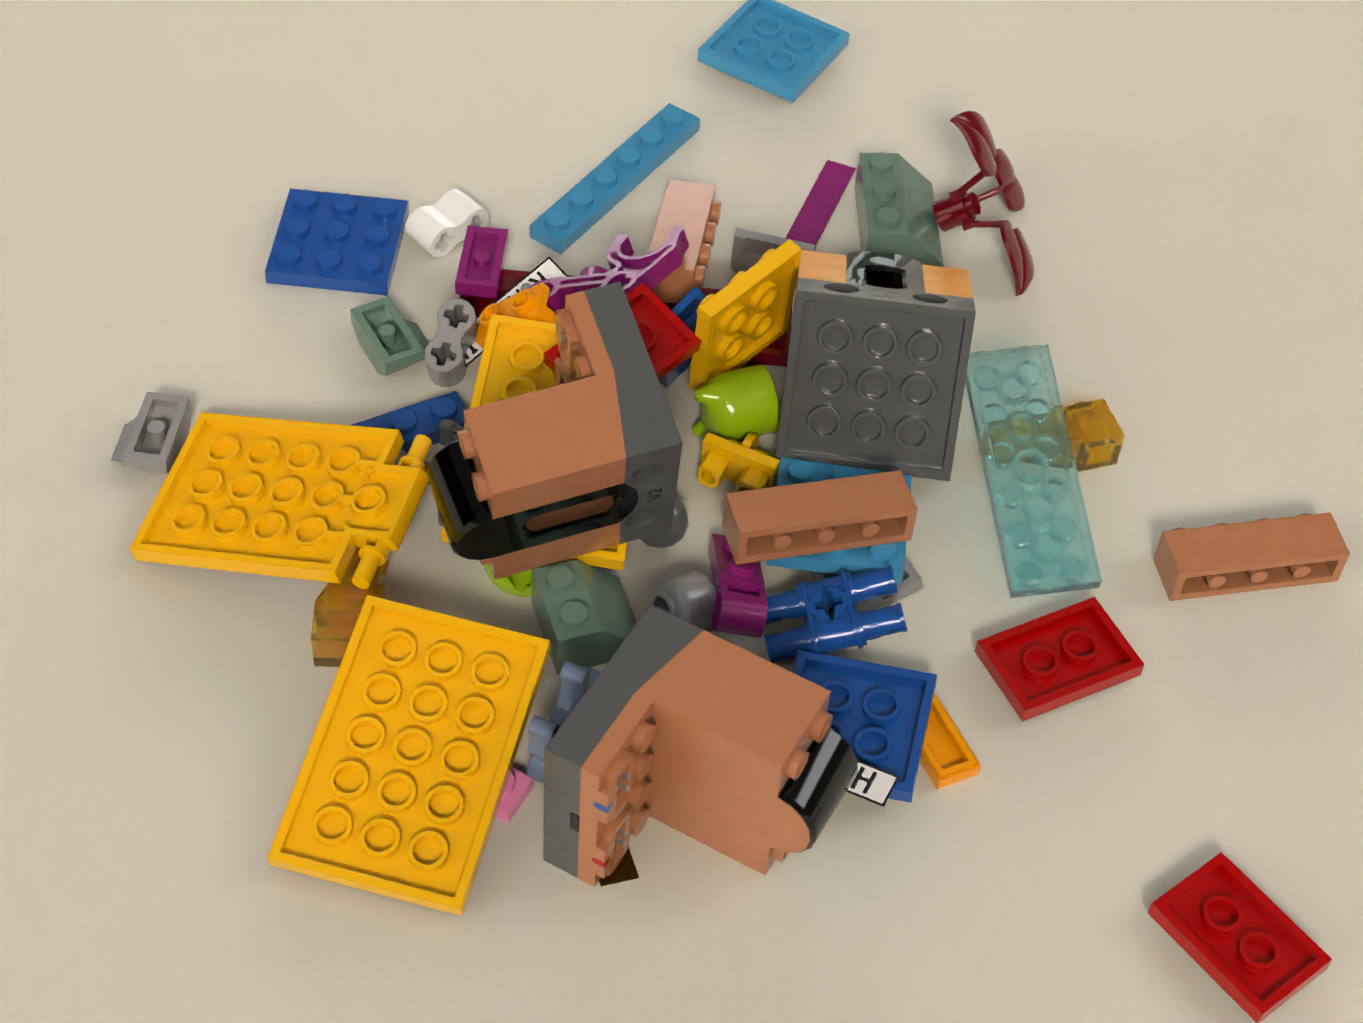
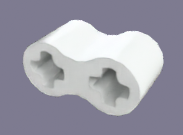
[405,188,489,258]

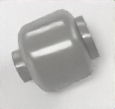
[650,570,716,629]

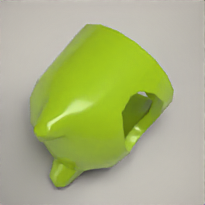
[692,364,779,441]

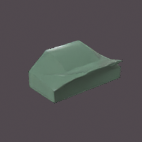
[350,296,429,376]

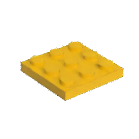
[688,239,802,393]

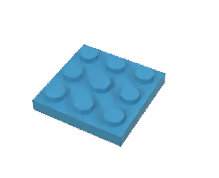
[698,0,850,103]
[766,457,912,584]

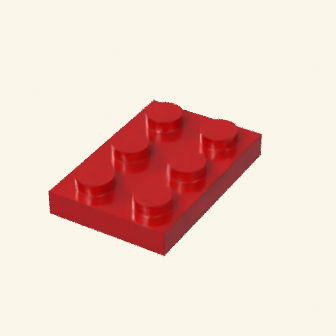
[543,282,702,380]
[975,597,1145,722]
[1148,852,1333,1023]

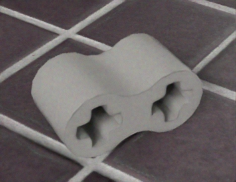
[424,298,478,388]

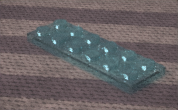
[965,344,1102,599]

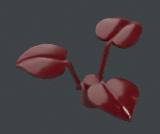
[933,111,1034,296]

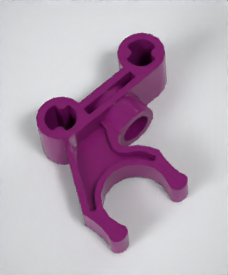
[527,227,689,314]

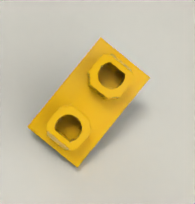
[697,432,780,492]

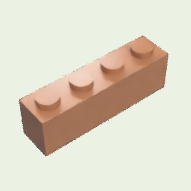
[648,179,721,304]
[722,470,918,565]
[1153,512,1350,601]

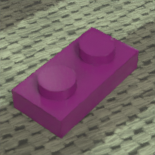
[455,225,509,299]

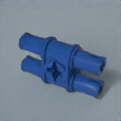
[764,565,907,663]

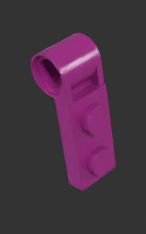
[708,534,768,638]

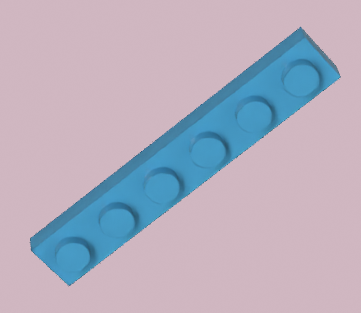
[529,103,700,254]

